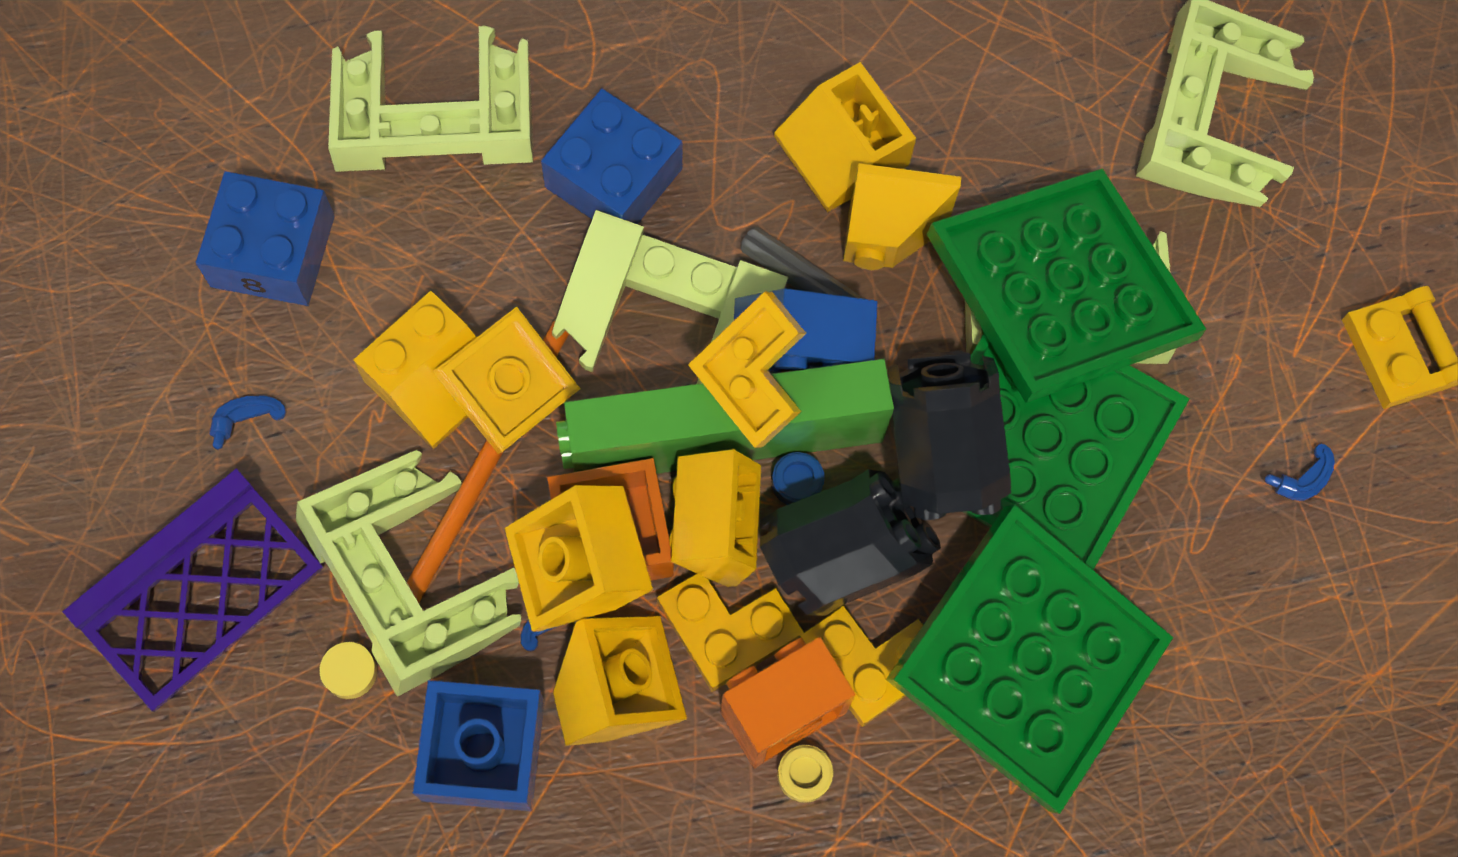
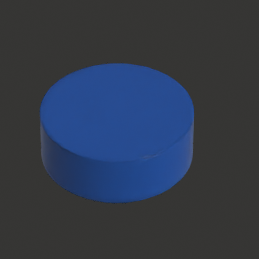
[772,452,825,505]

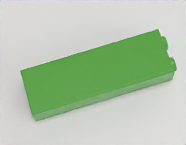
[556,359,894,474]

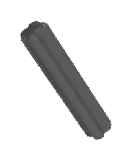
[741,227,864,299]

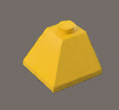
[843,163,962,270]
[553,616,687,746]

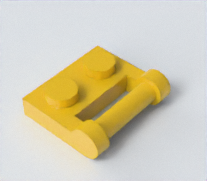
[1342,286,1458,409]

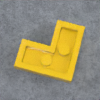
[688,291,807,448]
[657,574,804,692]
[800,606,923,727]

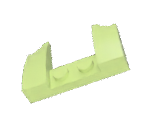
[1136,0,1314,207]
[328,26,533,172]
[552,210,788,384]
[296,450,521,697]

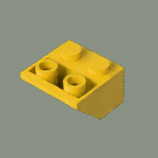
[774,62,916,212]
[669,449,761,587]

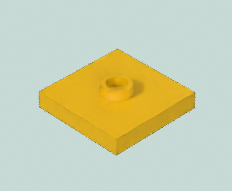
[433,307,580,454]

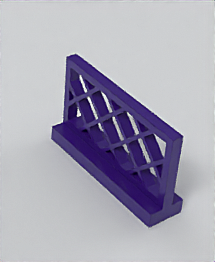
[62,468,324,712]

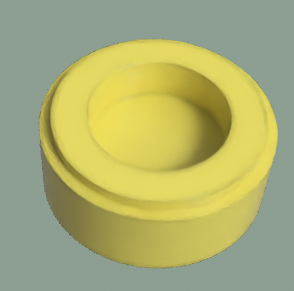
[320,642,377,699]
[777,745,833,803]

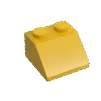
[353,291,476,449]
[505,485,653,632]

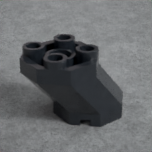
[888,351,1011,520]
[760,469,941,615]

